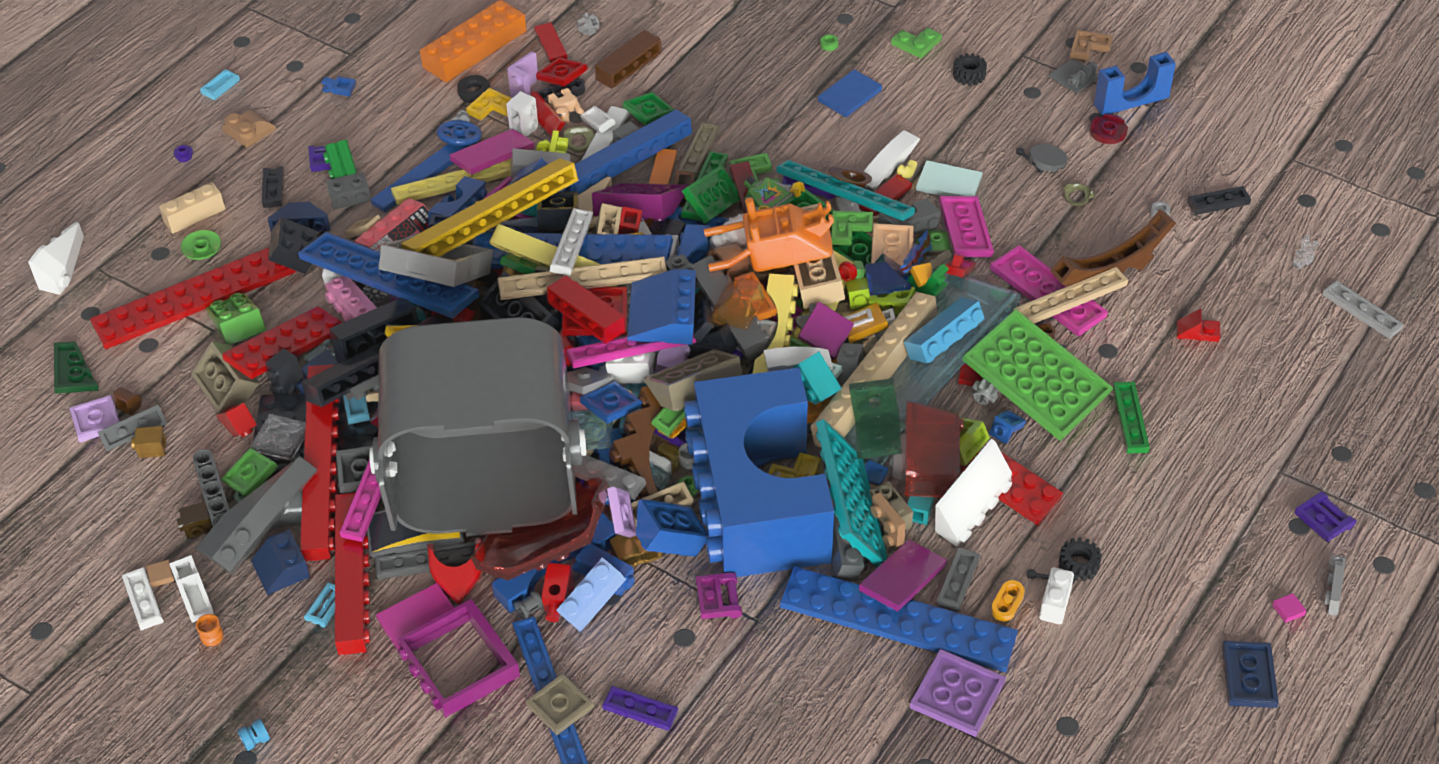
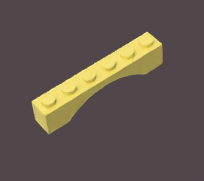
[753,274,799,374]

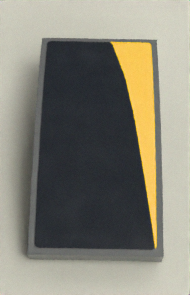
[367,510,464,558]

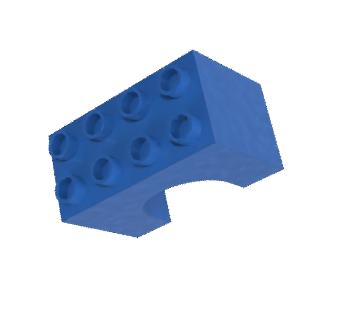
[684,368,834,577]

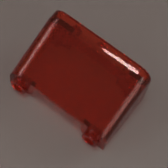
[905,401,964,497]

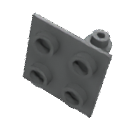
[1049,58,1099,94]

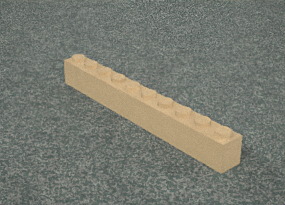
[811,292,938,448]

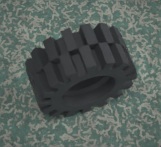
[953,53,987,86]
[1058,537,1102,581]

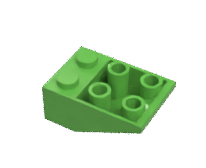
[206,293,266,345]

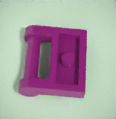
[696,573,742,619]

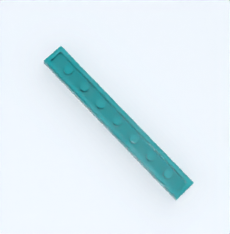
[776,160,915,221]

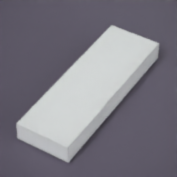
[122,567,163,630]

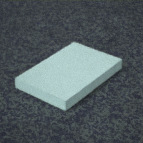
[916,160,983,196]

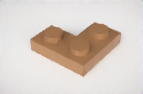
[1070,30,1113,61]
[871,492,906,552]

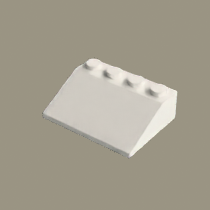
[935,439,1012,547]

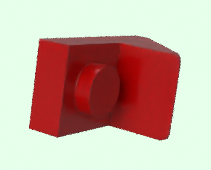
[1177,309,1220,342]

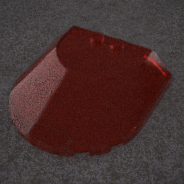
[471,477,610,580]

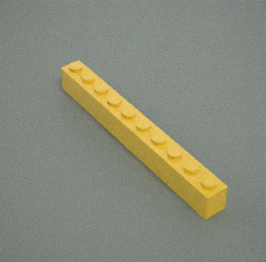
[401,158,578,257]

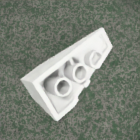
[28,222,84,295]

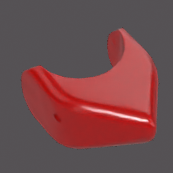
[427,538,484,605]

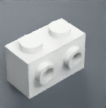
[506,91,538,137]

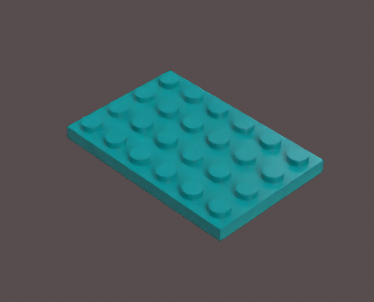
[816,419,888,567]

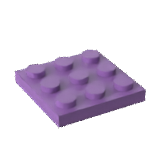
[910,649,1006,737]

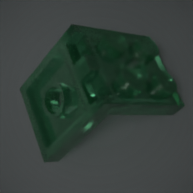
[849,378,902,459]

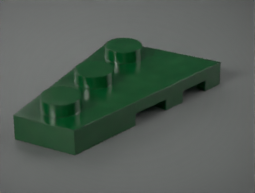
[54,341,99,394]

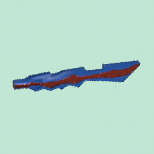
[900,230,932,273]

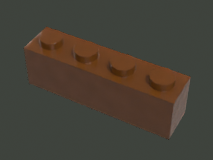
[595,30,661,89]

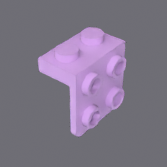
[507,52,538,98]

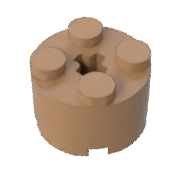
[707,242,751,285]

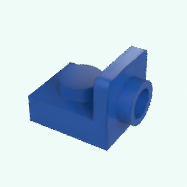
[989,410,1026,444]

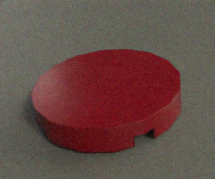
[1089,114,1128,144]

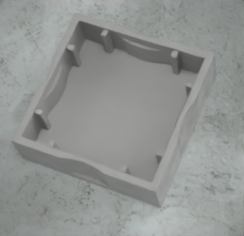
[379,234,493,287]

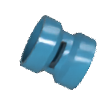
[237,718,270,751]

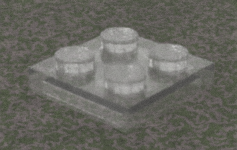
[251,414,306,461]

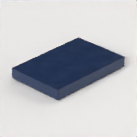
[1222,641,1279,708]

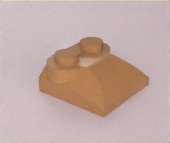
[222,110,276,148]

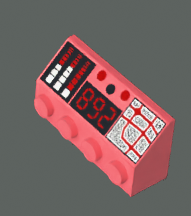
[355,198,429,252]

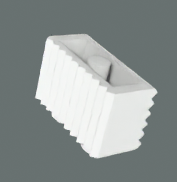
[1039,567,1074,624]

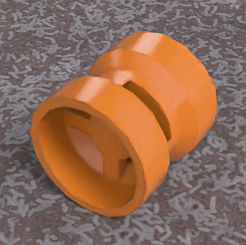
[196,614,224,646]

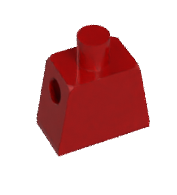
[542,562,575,622]

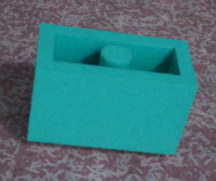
[792,351,842,405]

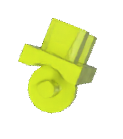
[536,130,568,153]

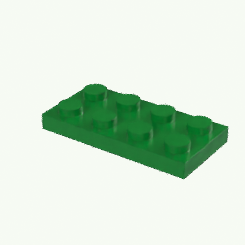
[682,165,740,224]

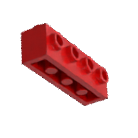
[547,275,625,344]

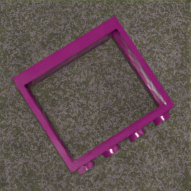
[397,599,520,718]

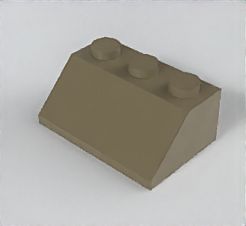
[191,341,259,413]

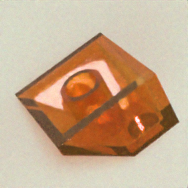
[712,278,765,330]

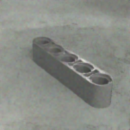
[193,449,229,527]

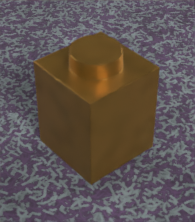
[131,426,167,458]

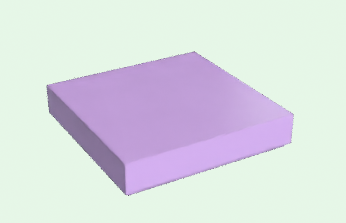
[69,395,120,442]
[607,487,636,537]

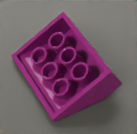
[592,183,689,221]

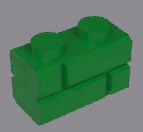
[323,140,357,179]

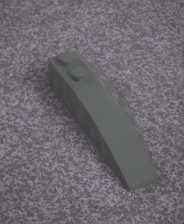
[196,456,317,576]

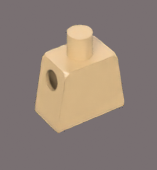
[595,203,622,235]

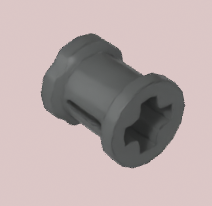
[514,590,544,619]

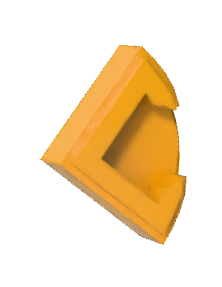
[910,263,932,287]

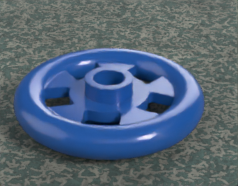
[437,120,482,146]

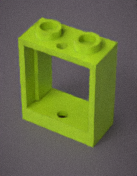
[919,415,990,466]

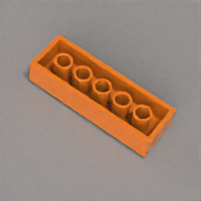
[420,0,527,83]

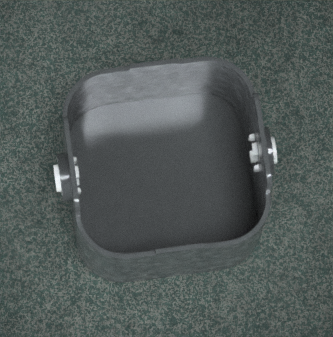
[370,317,586,536]

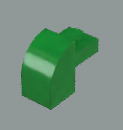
[904,263,949,298]

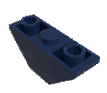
[268,201,330,231]

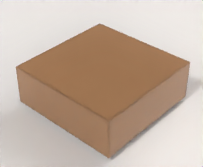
[146,559,174,588]

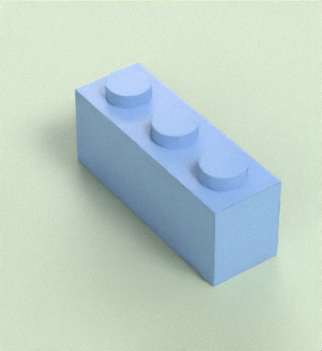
[556,558,626,632]

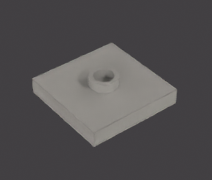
[567,367,614,394]

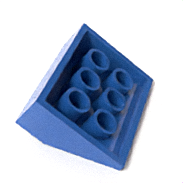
[627,269,696,345]

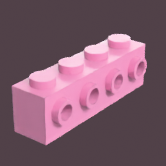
[325,276,377,322]

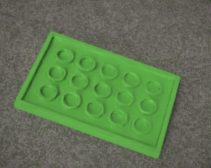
[962,310,1114,441]

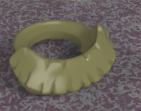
[563,126,594,153]
[1063,183,1095,206]

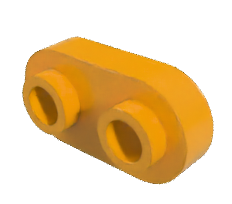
[991,580,1025,622]

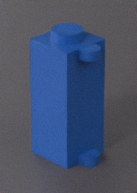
[572,543,635,596]

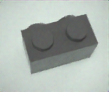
[326,172,371,210]

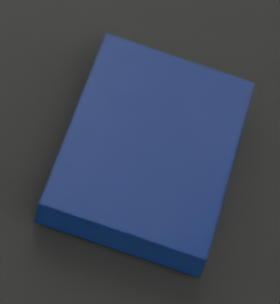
[818,69,882,117]

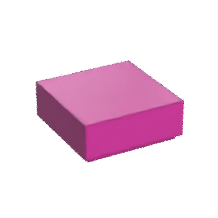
[1272,593,1307,623]

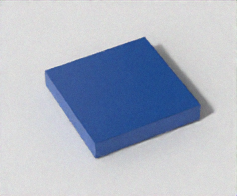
[580,381,642,424]

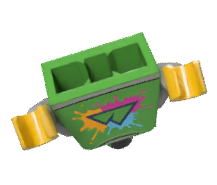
[744,176,805,212]

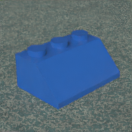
[636,499,708,557]

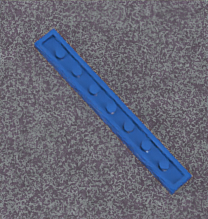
[512,616,588,764]

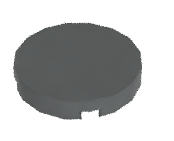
[1029,144,1068,172]

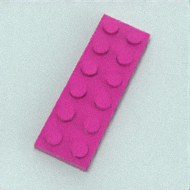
[990,245,1108,337]

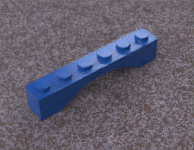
[676,224,712,264]
[492,513,618,614]

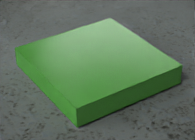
[221,448,278,497]

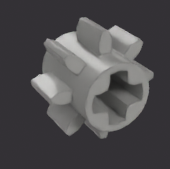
[577,12,599,36]
[971,378,999,405]

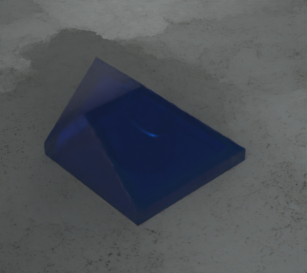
[864,253,911,296]

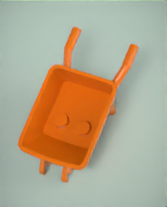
[704,198,834,272]

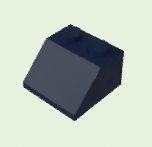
[251,529,310,595]

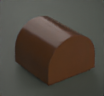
[113,387,142,415]

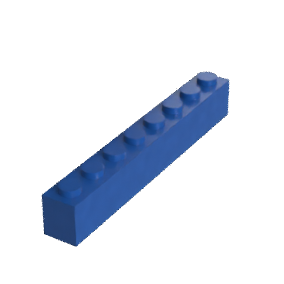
[564,109,692,195]

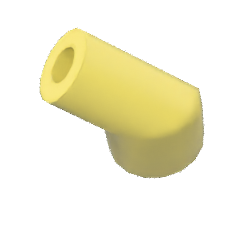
[896,160,917,179]

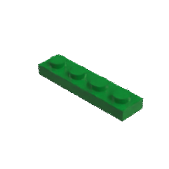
[1113,381,1150,454]

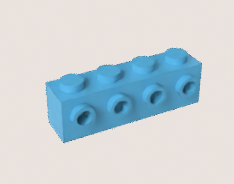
[903,297,985,363]

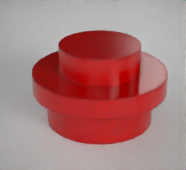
[838,261,857,281]

